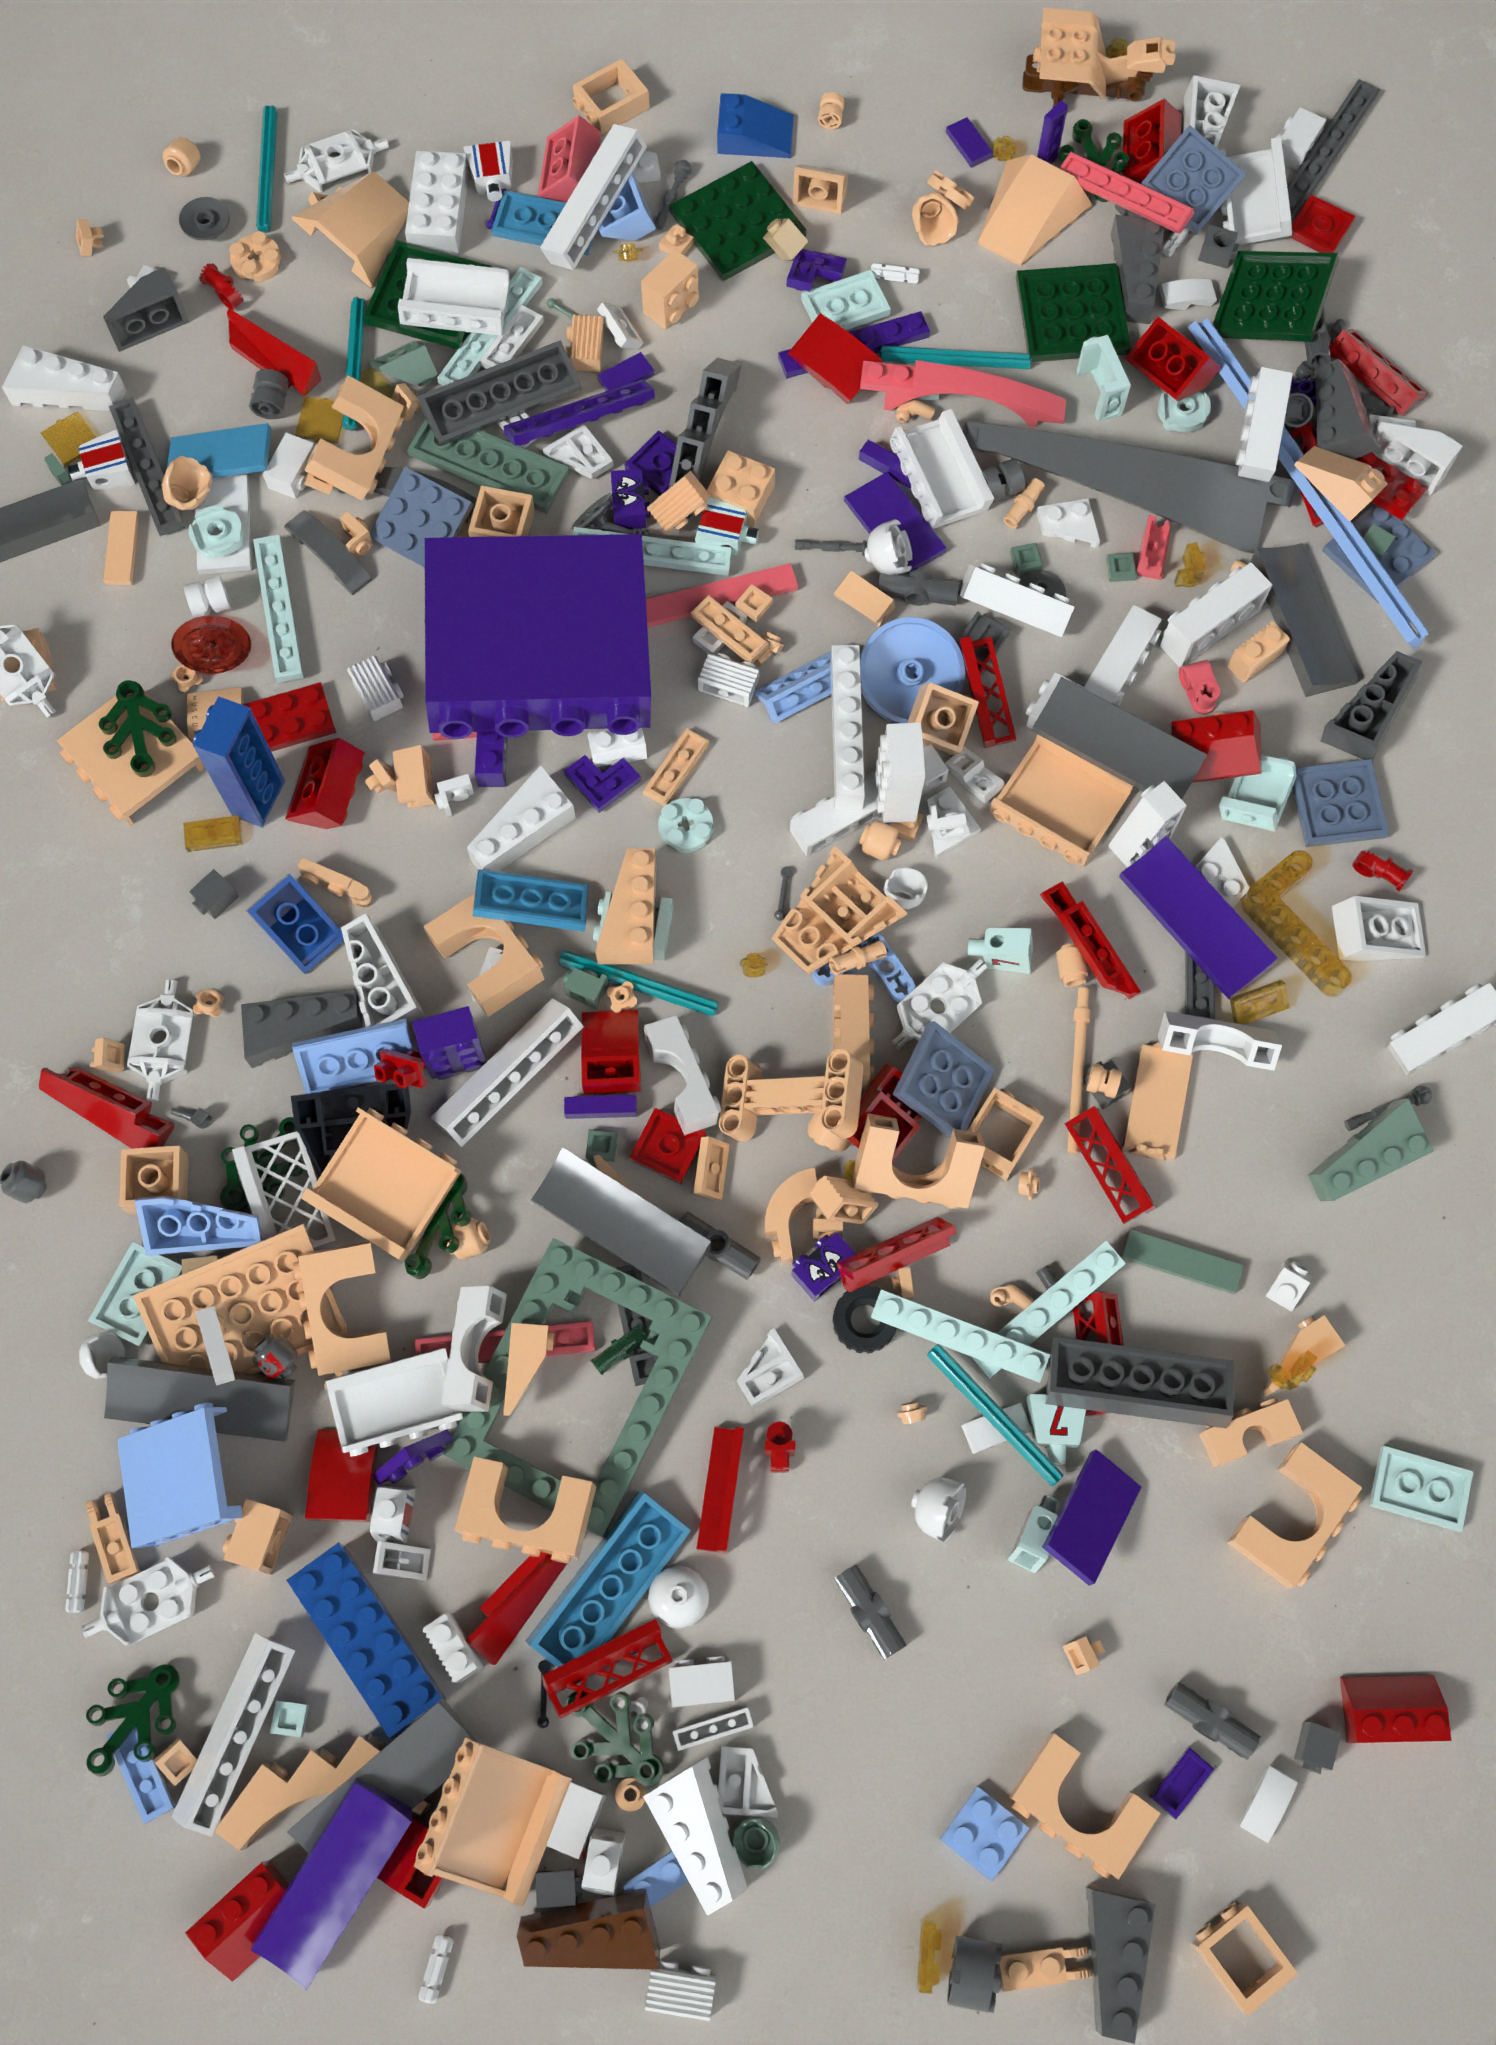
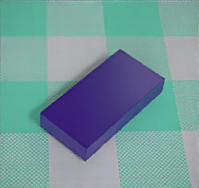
[946,117,993,168]
[597,352,655,391]
[1150,1747,1214,1820]

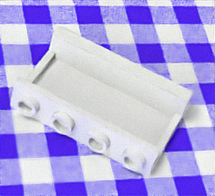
[1220,137,1292,245]
[398,258,510,336]
[890,409,994,529]
[325,1348,463,1457]

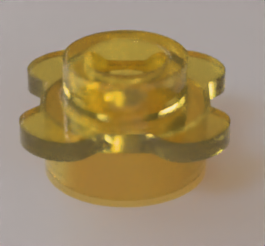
[613,243,643,261]

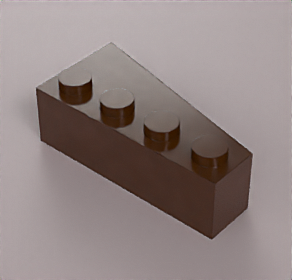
[517,1889,661,1970]

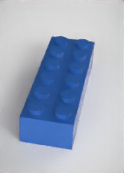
[193,696,285,827]
[286,1542,447,1738]

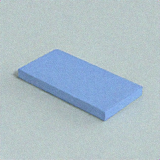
[292,1018,415,1093]

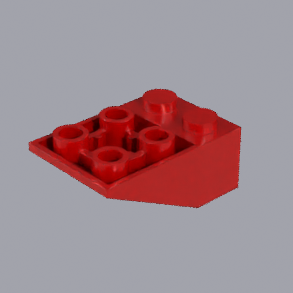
[581,1010,641,1095]
[377,1815,445,1909]

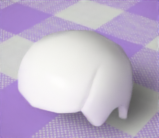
[883,867,928,910]
[79,1332,125,1379]

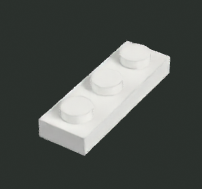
[480,305,544,369]

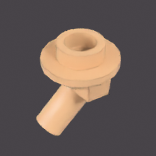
[753,631,785,667]

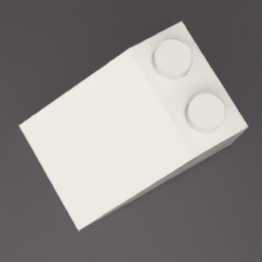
[1373,422,1463,496]
[1332,896,1426,961]

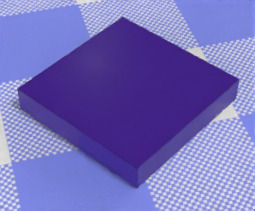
[624,430,677,496]

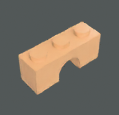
[1199,1397,1303,1468]

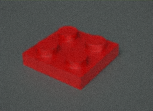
[1287,194,1356,253]
[629,1108,707,1185]

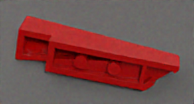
[227,309,322,397]
[1039,881,1141,1000]
[39,1068,175,1149]
[466,1552,567,1665]

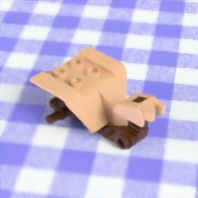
[1022,7,1176,107]

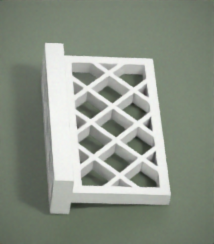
[232,1131,336,1248]

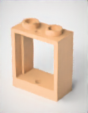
[572,58,650,135]
[968,1087,1044,1181]
[1191,1903,1298,2016]

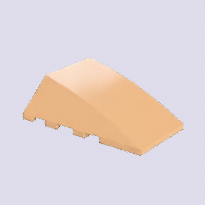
[978,154,1092,266]
[292,171,409,288]
[771,845,907,975]

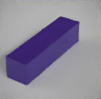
[859,439,911,489]
[564,1095,637,1119]

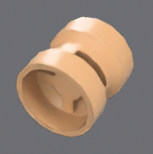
[817,92,845,129]
[1086,1063,1122,1098]

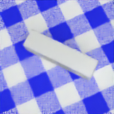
[195,1306,235,1386]
[673,1707,753,1751]

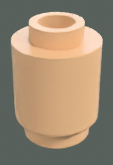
[1056,944,1088,987]

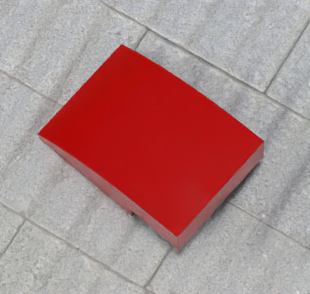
[787,313,883,404]
[846,1063,922,1163]
[305,1429,378,1522]

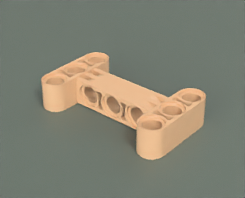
[719,1048,864,1142]

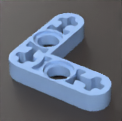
[812,932,915,1003]

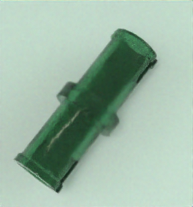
[591,1324,648,1375]

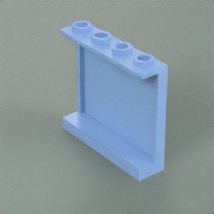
[117,1403,243,1548]

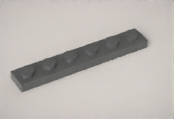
[109,398,185,536]

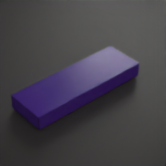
[1037,100,1068,164]

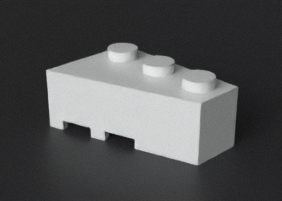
[1108,781,1187,868]

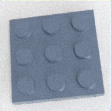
[1141,125,1246,235]
[370,467,474,568]
[1322,505,1436,603]
[1292,759,1389,848]
[893,1021,995,1138]

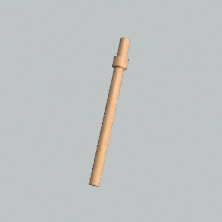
[1067,987,1091,1154]

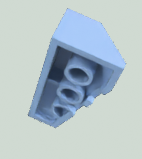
[599,171,656,241]
[135,1196,263,1255]

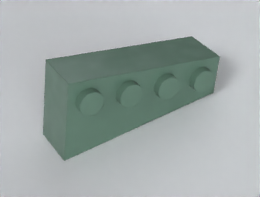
[1308,1098,1434,1201]

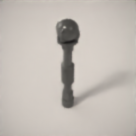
[654,160,692,230]
[1295,319,1346,380]
[795,539,868,556]
[1344,1086,1432,1131]

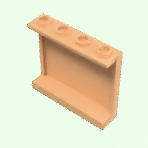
[57,681,205,826]
[989,734,1134,867]
[301,1107,462,1261]
[414,1737,572,1907]

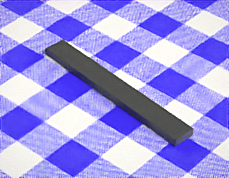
[1287,79,1380,225]

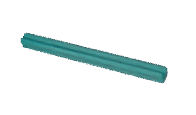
[256,105,277,233]
[342,297,366,431]
[880,346,1032,369]
[558,950,719,1016]
[927,1344,1064,1486]

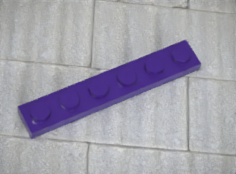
[778,311,930,379]
[503,379,655,446]

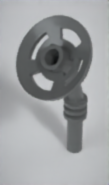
[571,493,679,541]

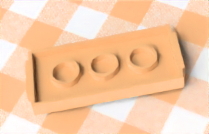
[1122,1042,1193,1161]

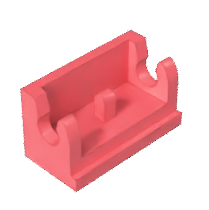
[1136,515,1171,580]

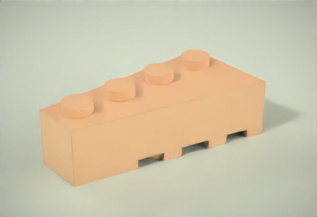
[595,848,656,964]
[833,974,874,1092]

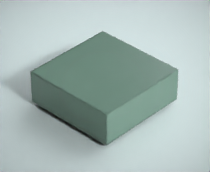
[44,453,72,486]
[1363,524,1396,560]
[1010,543,1043,575]
[1106,552,1137,582]
[585,1129,618,1162]

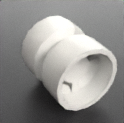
[184,575,231,619]

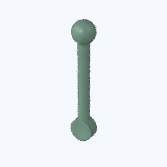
[547,298,575,319]

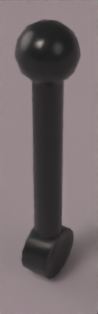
[537,1660,551,1729]

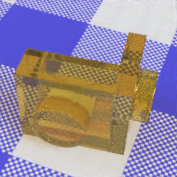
[1174,542,1206,587]
[1266,1350,1318,1391]

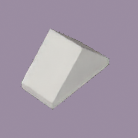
[373,1541,431,1581]

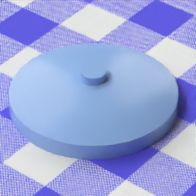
[860,617,965,724]

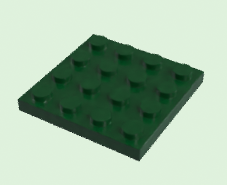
[669,161,807,281]
[363,240,492,350]
[1213,251,1339,342]
[1016,263,1131,362]

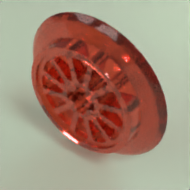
[171,616,251,674]

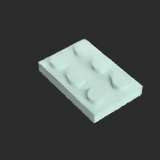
[801,270,891,330]
[88,1242,182,1348]
[1369,1446,1473,1532]

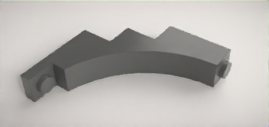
[669,358,742,519]

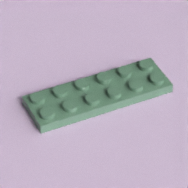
[407,419,570,514]

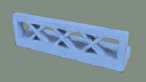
[754,644,860,723]

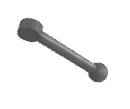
[774,867,792,921]

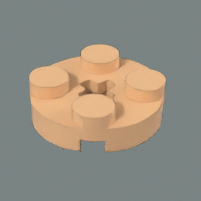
[926,170,975,211]
[229,231,282,282]

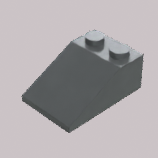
[103,267,189,352]

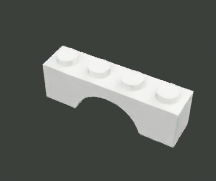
[1158,1011,1282,1071]
[643,1015,721,1135]
[441,1286,507,1412]

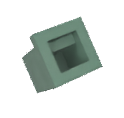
[563,967,609,1009]

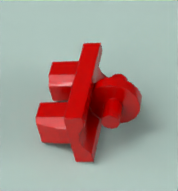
[374,1049,428,1089]
[764,1421,796,1473]

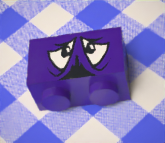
[611,469,651,530]
[475,731,508,787]
[791,1232,856,1302]

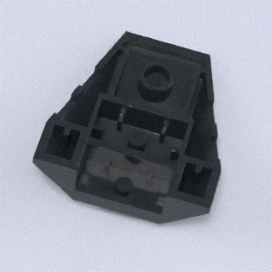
[291,1083,411,1178]

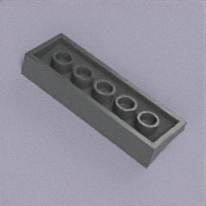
[418,340,582,446]
[0,478,101,562]
[1250,543,1359,697]
[1031,676,1207,800]
[531,1147,712,1296]
[1045,1337,1233,1429]
[104,1356,295,1442]
[287,1698,478,1853]

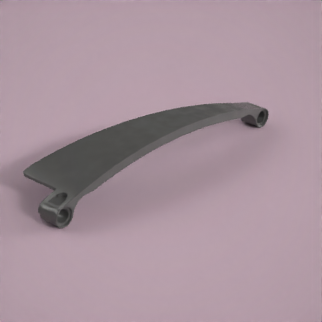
[962,421,1295,554]

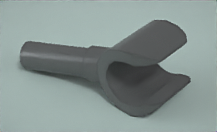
[170,1108,212,1129]

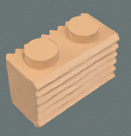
[565,314,605,373]
[647,471,710,532]
[1228,622,1290,683]
[810,1176,878,1225]

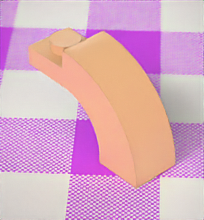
[764,1168,817,1265]

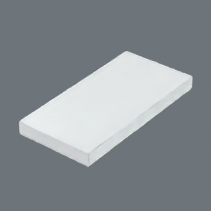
[195,474,252,575]

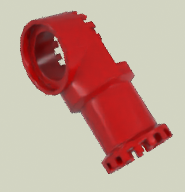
[199,263,244,311]
[1352,850,1413,892]

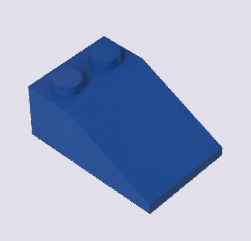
[717,93,794,158]
[246,874,344,974]

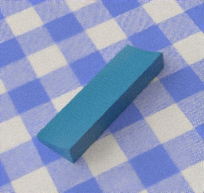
[526,1491,691,1667]

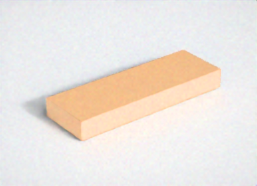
[103,511,139,585]
[691,595,769,663]
[643,728,710,806]

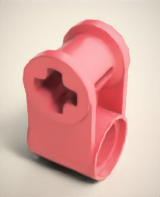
[1178,660,1221,715]

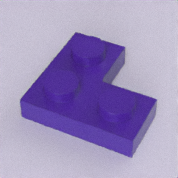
[786,249,847,292]
[564,755,641,813]
[372,1429,453,1485]

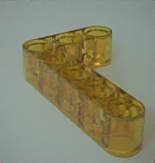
[1242,850,1352,997]

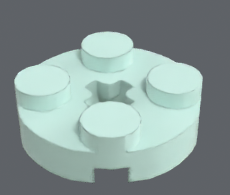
[1158,391,1211,433]
[188,506,244,559]
[658,798,713,853]

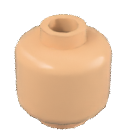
[163,137,200,177]
[859,820,901,861]
[447,1218,491,1260]

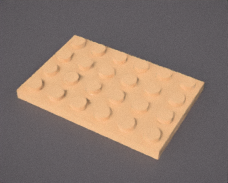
[133,1223,350,1375]

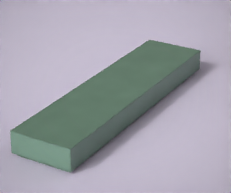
[1121,1229,1243,1294]

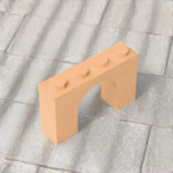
[304,375,404,501]
[423,893,545,1017]
[852,1114,985,1209]
[293,1241,391,1376]
[1227,1442,1362,1589]
[455,1457,596,1563]
[1008,1733,1161,1880]

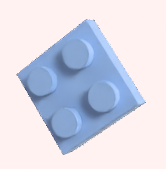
[940,1786,1029,1882]

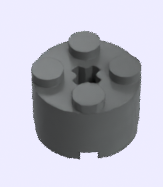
[947,1936,1002,2013]

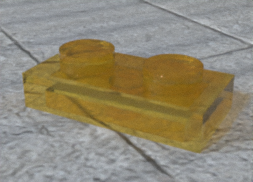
[183,816,243,852]
[1230,980,1290,1025]
[917,1919,942,1994]

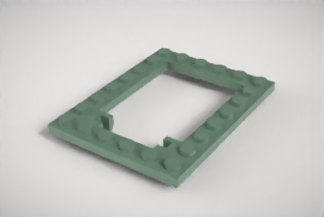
[443,1238,713,1538]

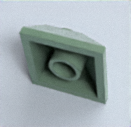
[368,341,438,387]

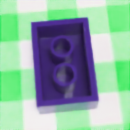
[412,1006,487,1080]

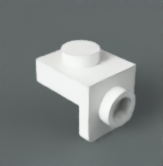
[1266,1260,1311,1312]

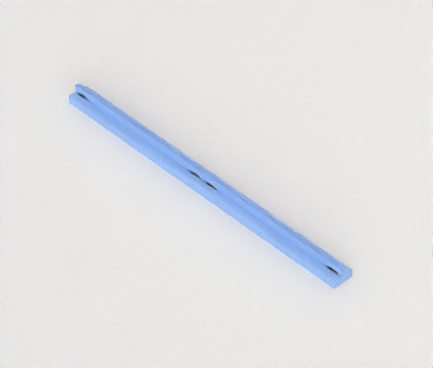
[1188,318,1429,649]

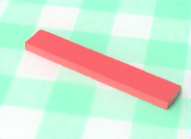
[1059,152,1194,234]
[646,563,798,628]
[415,1320,595,1364]

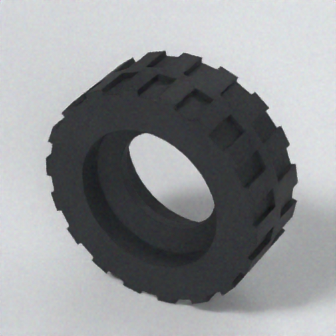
[833,1285,897,1354]

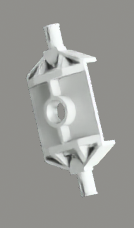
[283,129,389,192]
[0,624,56,718]
[891,959,987,1050]
[127,979,197,1102]
[81,1557,215,1646]

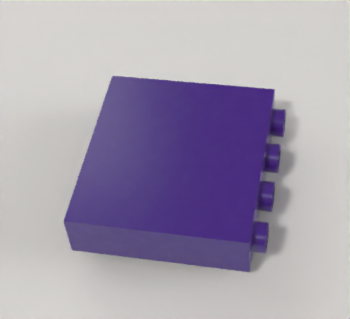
[425,534,652,739]

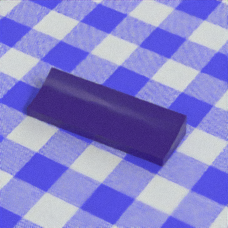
[1119,836,1278,1000]
[251,1778,412,1990]

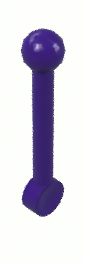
[486,189,506,230]

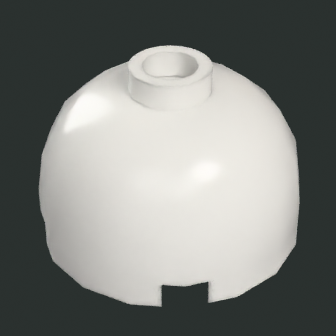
[865,519,912,575]
[911,1477,967,1542]
[648,1565,710,1629]

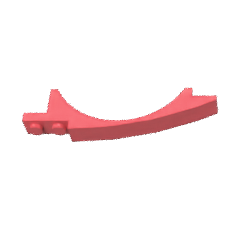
[860,360,1066,427]

